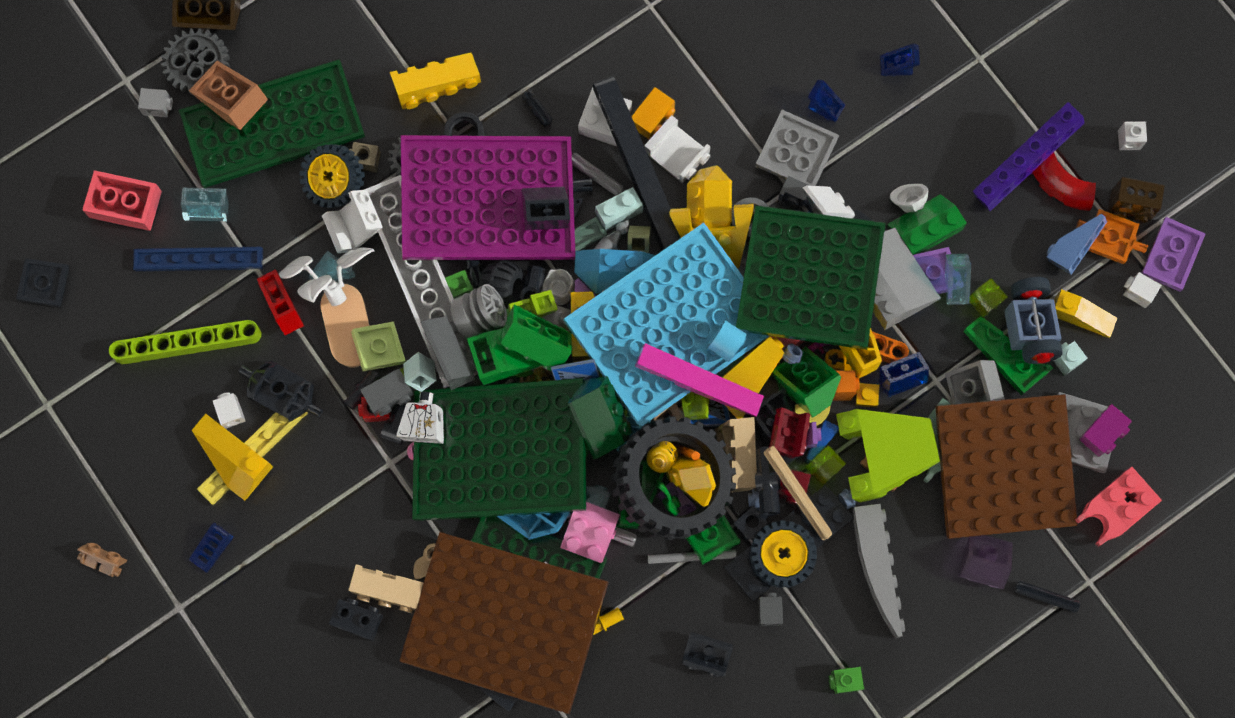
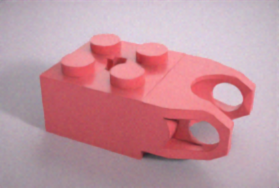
[1075,467,1162,547]

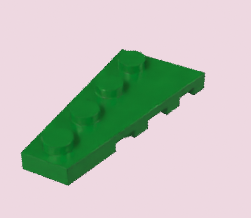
[963,316,1053,396]

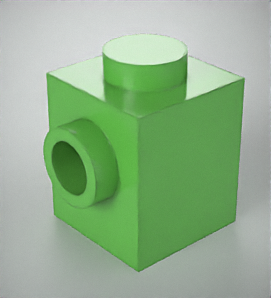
[829,667,864,694]

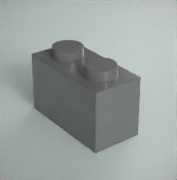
[361,369,414,417]

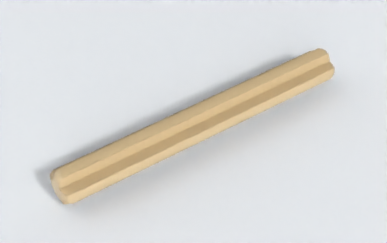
[764,446,832,540]

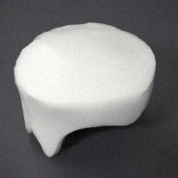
[542,269,575,305]

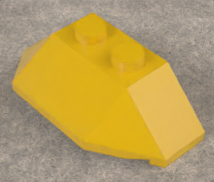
[687,166,732,229]
[666,453,716,507]

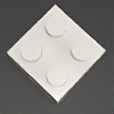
[578,88,632,146]

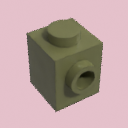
[628,226,651,253]

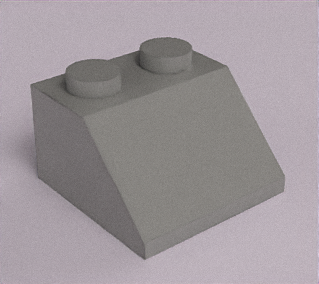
[945,360,1005,404]

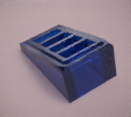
[189,523,234,573]

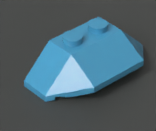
[574,249,656,294]
[497,512,571,540]

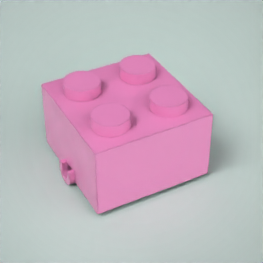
[560,502,620,563]

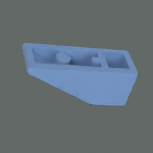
[1047,214,1107,275]

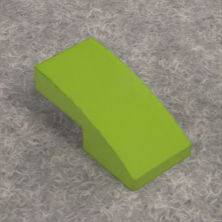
[508,290,558,318]

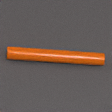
[672,442,700,460]

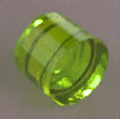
[967,278,1008,318]
[805,446,846,486]

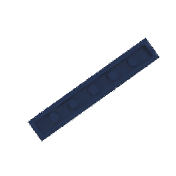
[133,247,263,271]

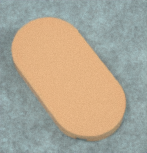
[321,284,370,367]

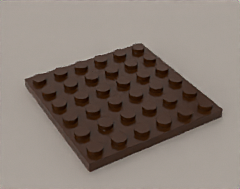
[935,394,1077,539]

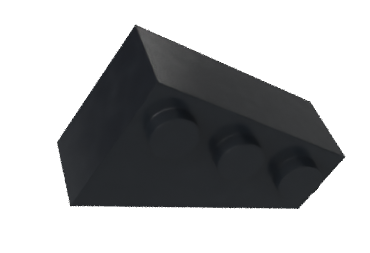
[745,388,805,466]

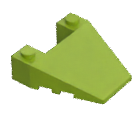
[836,409,940,502]

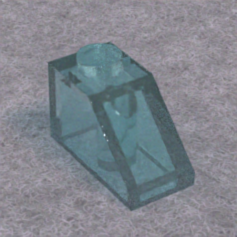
[945,254,971,305]

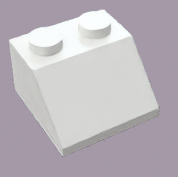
[803,185,855,218]

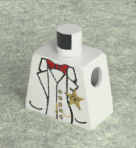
[397,391,444,444]

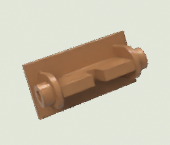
[77,543,127,577]

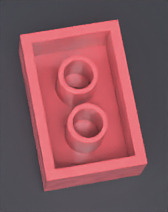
[82,170,162,231]

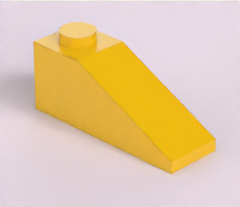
[1054,289,1117,338]

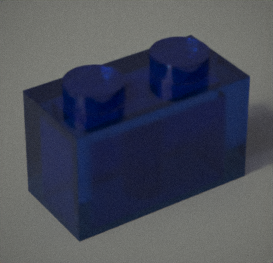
[879,352,930,397]

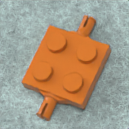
[1076,209,1148,264]

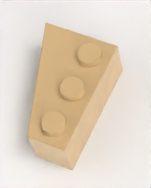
[715,417,757,493]

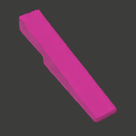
[635,343,764,417]

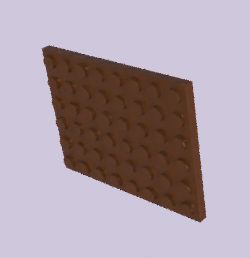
[400,532,609,714]

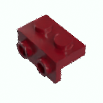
[770,407,810,458]

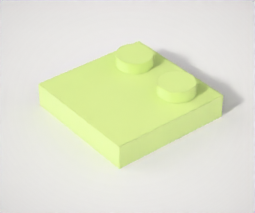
[351,322,406,372]

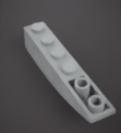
[851,504,905,638]

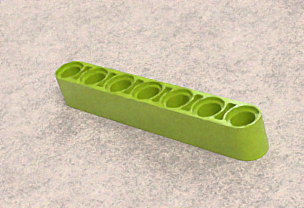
[109,320,262,364]

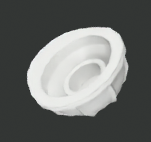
[890,184,928,212]

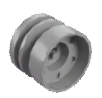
[451,284,507,338]

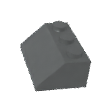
[420,317,476,390]

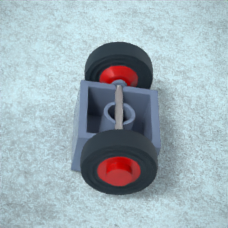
[1004,277,1063,364]

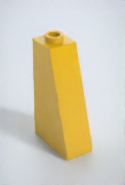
[722,336,784,419]

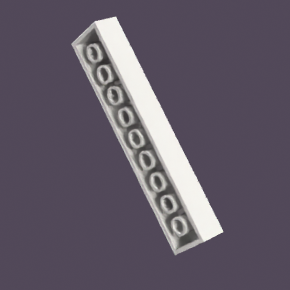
[365,175,478,388]

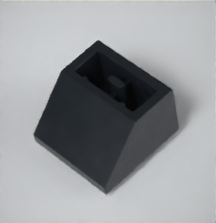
[522,187,570,230]

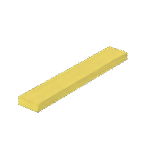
[197,412,308,505]

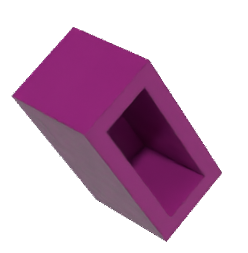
[1079,404,1132,457]

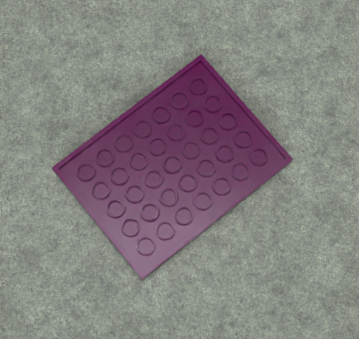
[401,135,576,260]

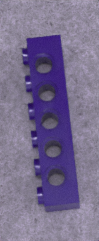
[973,102,1085,211]

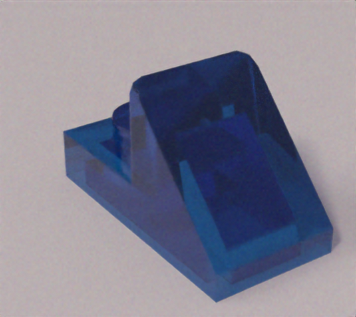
[880,43,920,76]
[808,80,846,122]

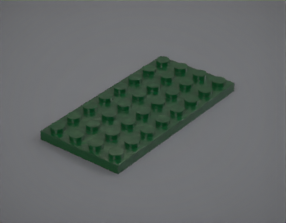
[179,59,365,188]

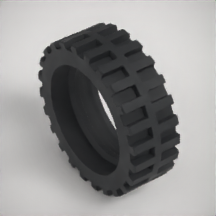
[611,416,736,540]

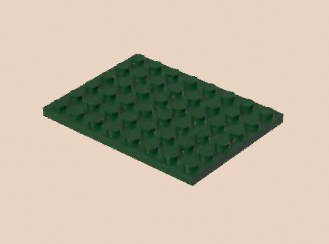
[412,378,586,521]

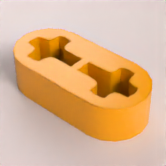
[824,349,856,375]

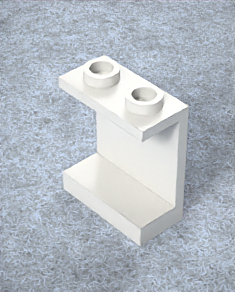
[644,115,710,184]
[322,190,383,253]

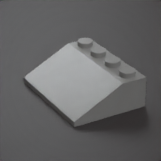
[873,228,941,330]

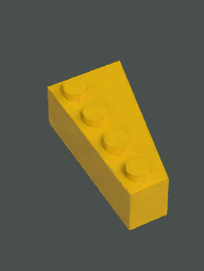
[390,53,481,109]

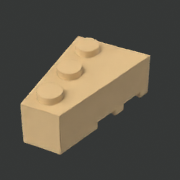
[349,564,423,613]

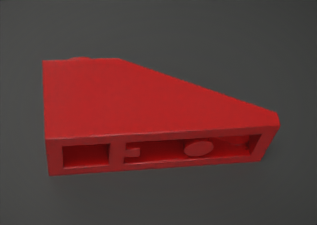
[257,269,304,335]

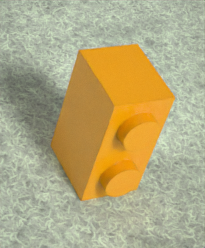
[632,87,676,140]

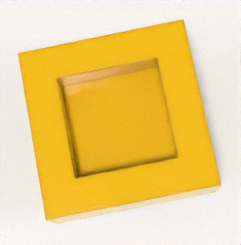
[855,383,879,407]

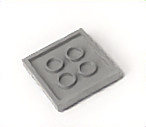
[755,110,839,186]
[1057,392,1122,473]

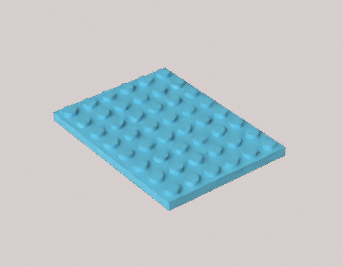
[563,223,769,428]

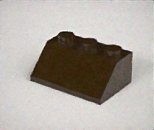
[172,0,241,30]

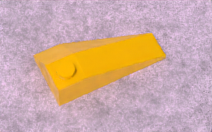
[192,414,273,501]

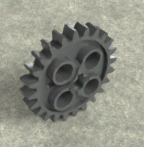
[161,28,230,95]

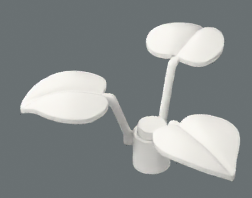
[279,248,375,306]

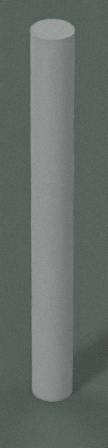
[648,549,736,564]

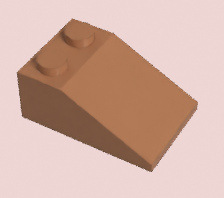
[189,61,268,130]

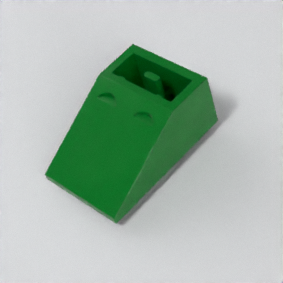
[467,329,542,385]

